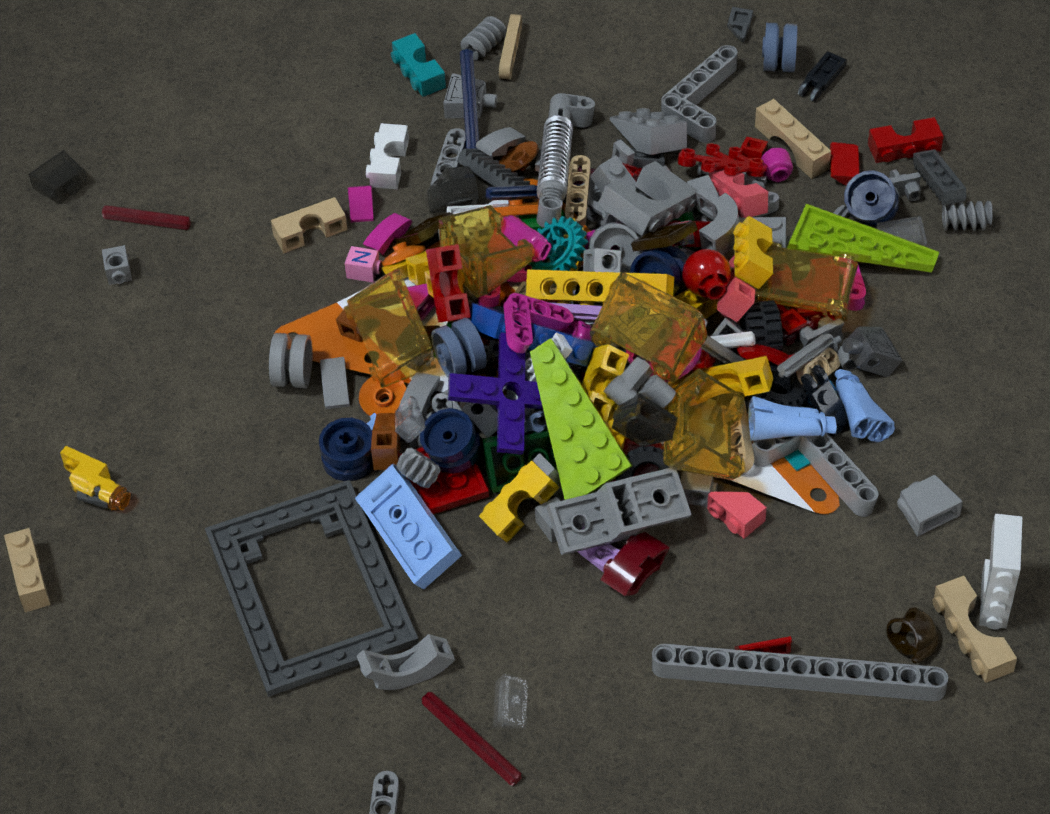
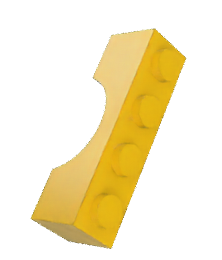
[668,356,773,410]

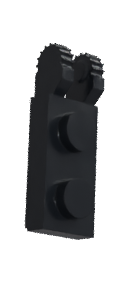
[798,51,847,102]
[801,365,849,436]

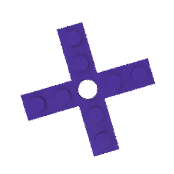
[448,332,543,454]

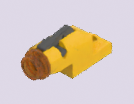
[60,446,131,510]

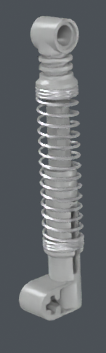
[536,93,595,228]

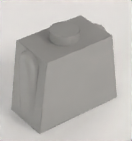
[897,475,963,537]

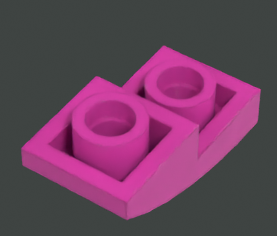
[363,213,412,255]

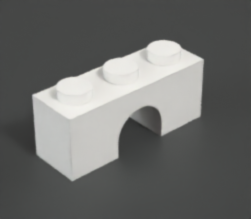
[366,123,409,189]

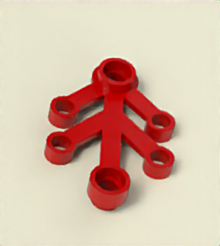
[678,143,767,177]

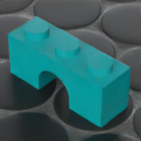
[391,33,446,97]

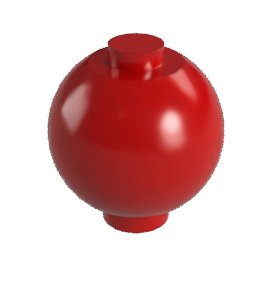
[682,249,731,299]

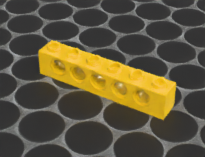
[526,270,674,309]

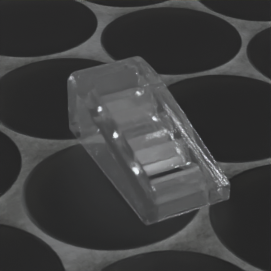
[395,396,425,442]

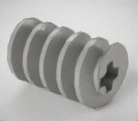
[461,16,507,60]
[942,201,992,231]

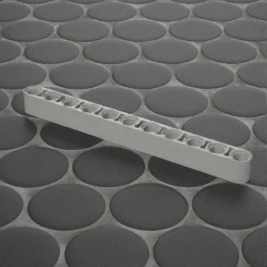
[652,644,948,701]

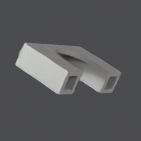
[597,161,698,236]

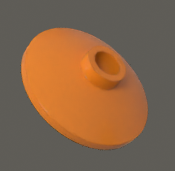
[381,242,426,266]
[359,373,406,416]

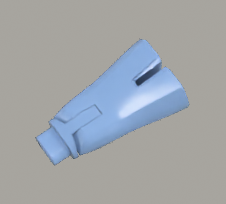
[835,369,895,442]
[748,396,837,441]

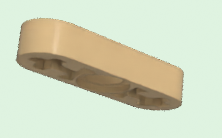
[797,348,840,385]

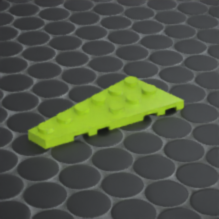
[786,204,939,273]
[530,338,633,500]

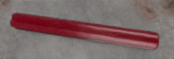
[421,691,522,786]

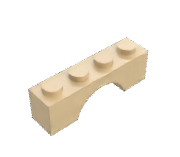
[755,99,831,179]
[932,576,1017,683]

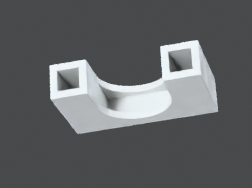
[979,514,1022,629]

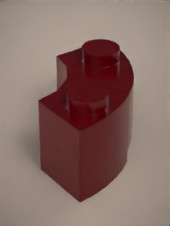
[601,532,670,596]

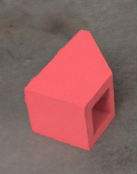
[707,492,767,539]

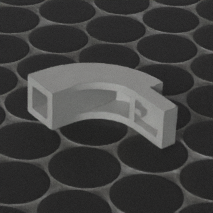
[696,188,739,255]
[357,634,455,690]

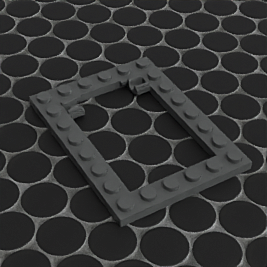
[205,480,419,697]

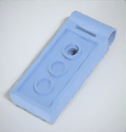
[355,464,462,589]

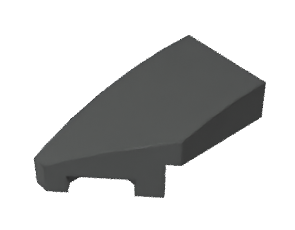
[727,7,753,42]

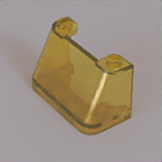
[438,205,534,298]
[752,242,858,321]
[344,269,436,388]
[590,273,707,383]
[664,368,745,480]

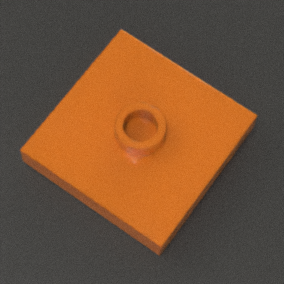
[492,199,539,217]

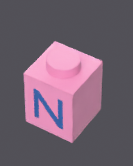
[345,246,382,283]

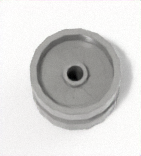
[588,222,642,273]
[269,333,313,388]

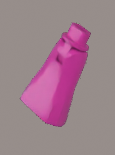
[488,215,551,262]

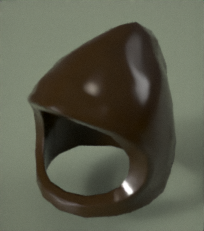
[886,607,940,664]

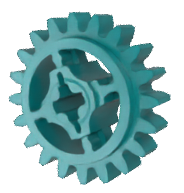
[528,216,588,271]

